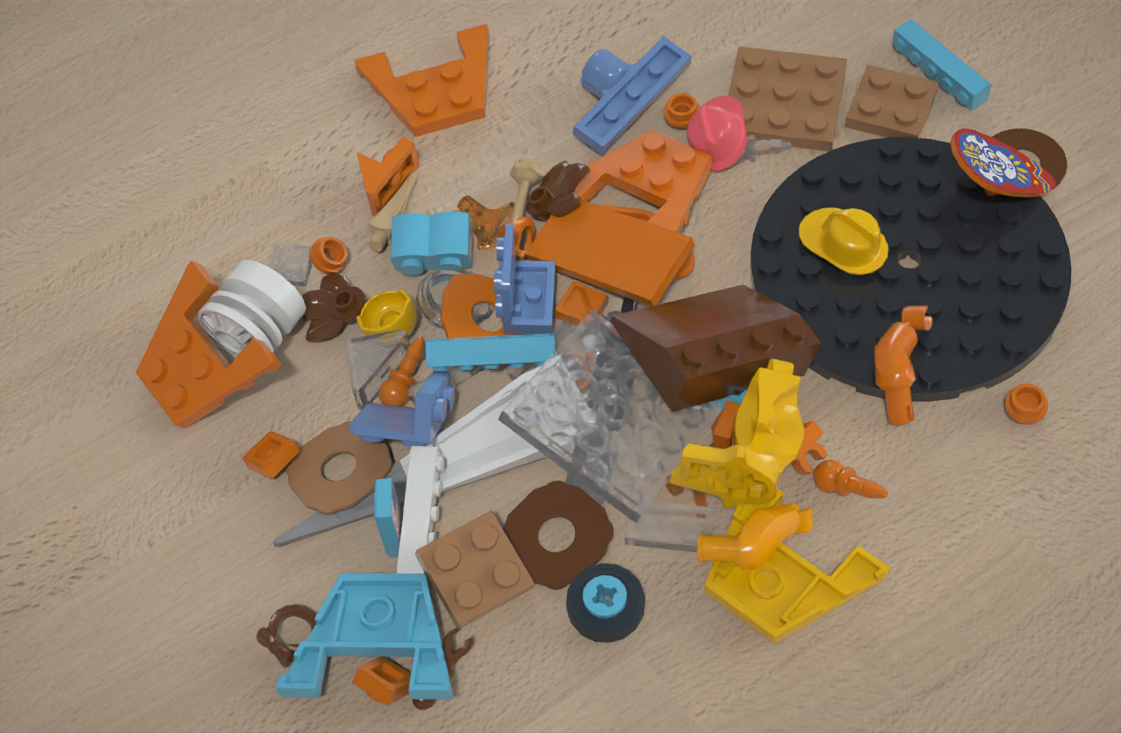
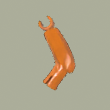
[874,306,932,425]

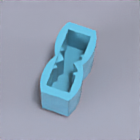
[390,212,473,276]

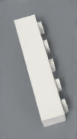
[397,446,444,580]

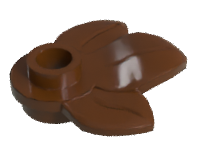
[526,161,590,221]
[302,274,367,342]

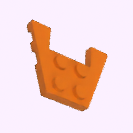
[354,24,489,137]
[574,130,712,233]
[136,261,282,428]

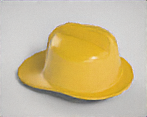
[799,208,888,275]

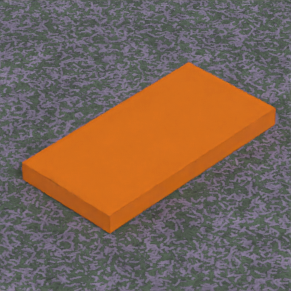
[525,199,695,306]

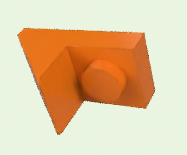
[357,137,419,216]

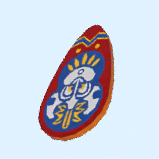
[950,128,1056,197]

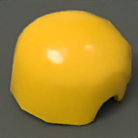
[356,289,417,346]

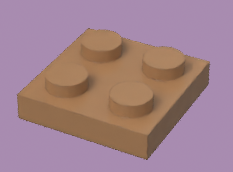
[845,65,939,138]
[415,510,535,629]

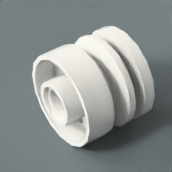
[197,259,306,358]

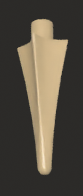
[367,172,417,252]

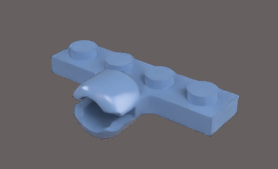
[573,36,692,155]

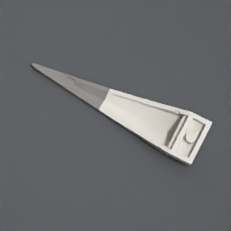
[273,358,597,547]

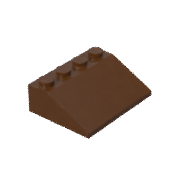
[610,284,822,412]

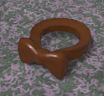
[256,604,316,668]

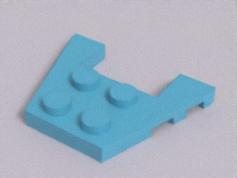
[276,573,453,700]

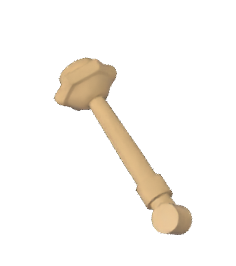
[509,158,546,249]

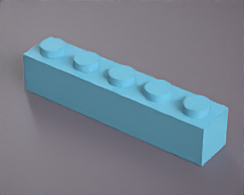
[892,19,991,111]
[425,333,556,371]

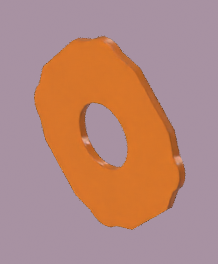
[441,273,525,338]

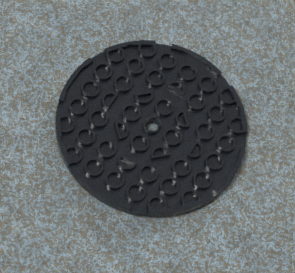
[750,137,1072,402]

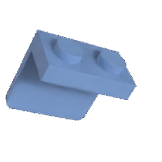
[494,224,555,334]
[349,371,455,447]

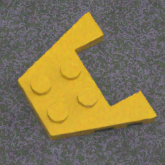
[704,488,890,644]

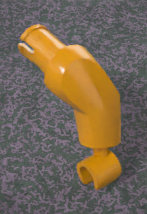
[697,503,814,570]

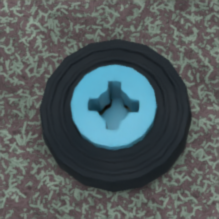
[566,563,645,643]

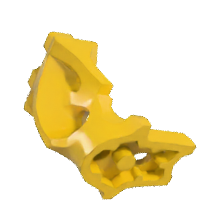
[669,359,804,509]

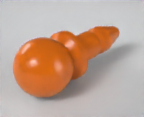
[379,337,424,407]
[813,460,888,499]

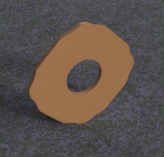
[286,421,393,515]

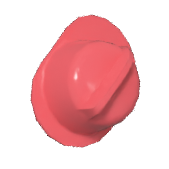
[687,95,747,172]

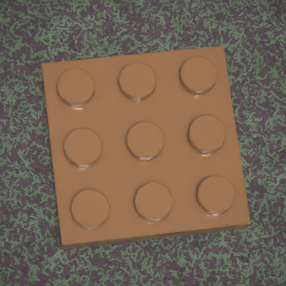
[728,46,847,151]

